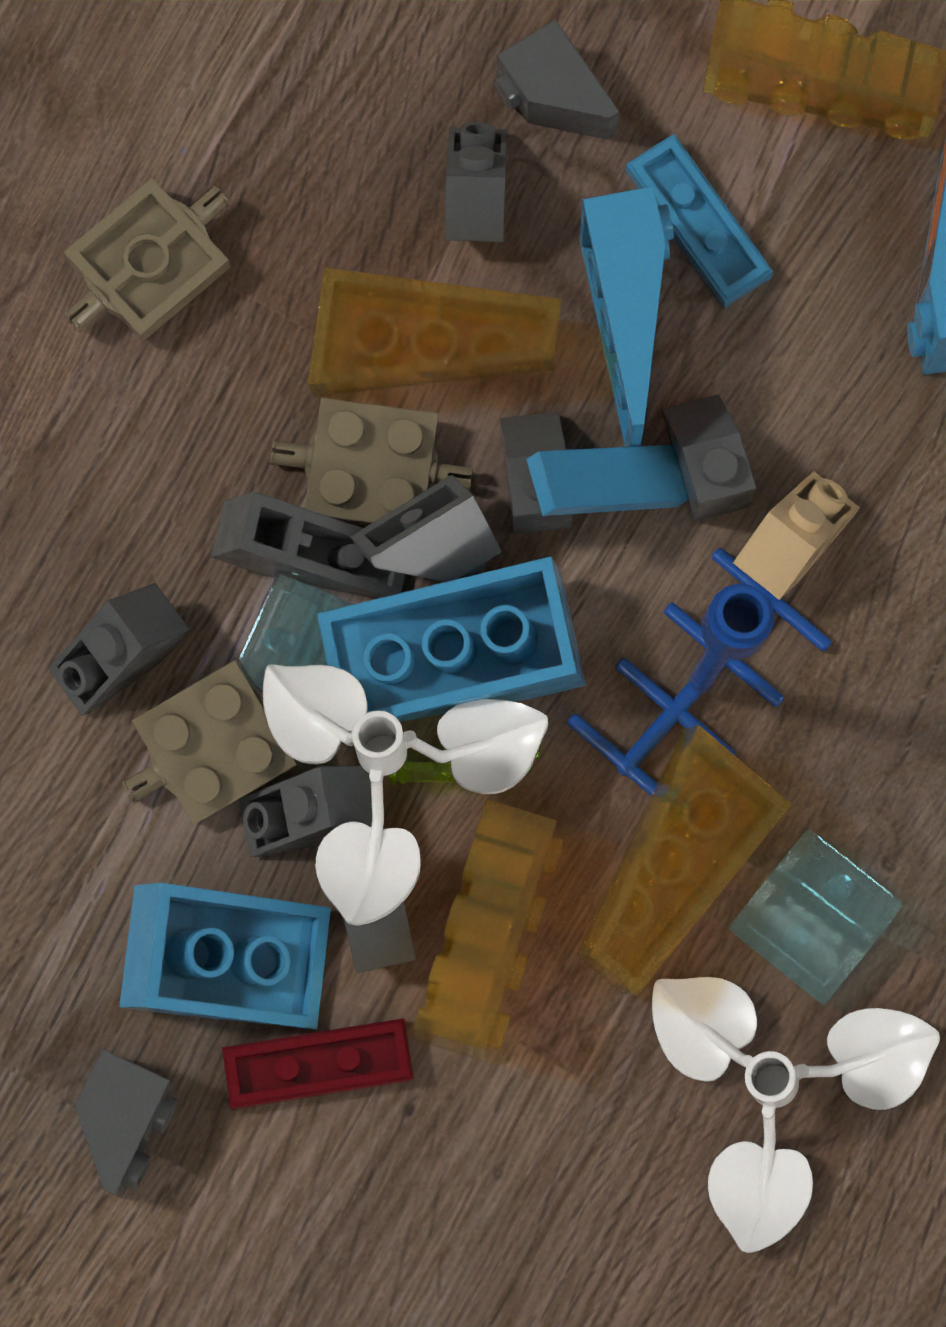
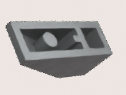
[211,491,405,599]

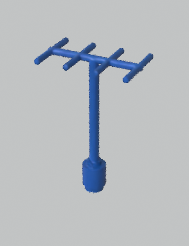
[567,547,832,819]

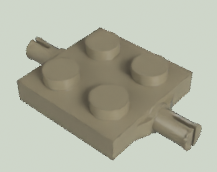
[63,178,231,342]
[270,397,473,526]
[122,658,300,825]

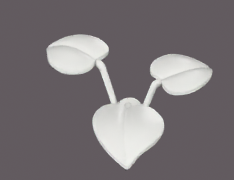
[263,664,548,926]
[652,977,940,1253]

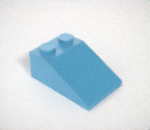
[119,882,331,1029]

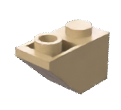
[733,471,860,600]

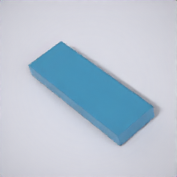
[625,134,773,309]
[526,445,689,516]

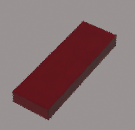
[222,1018,414,1110]

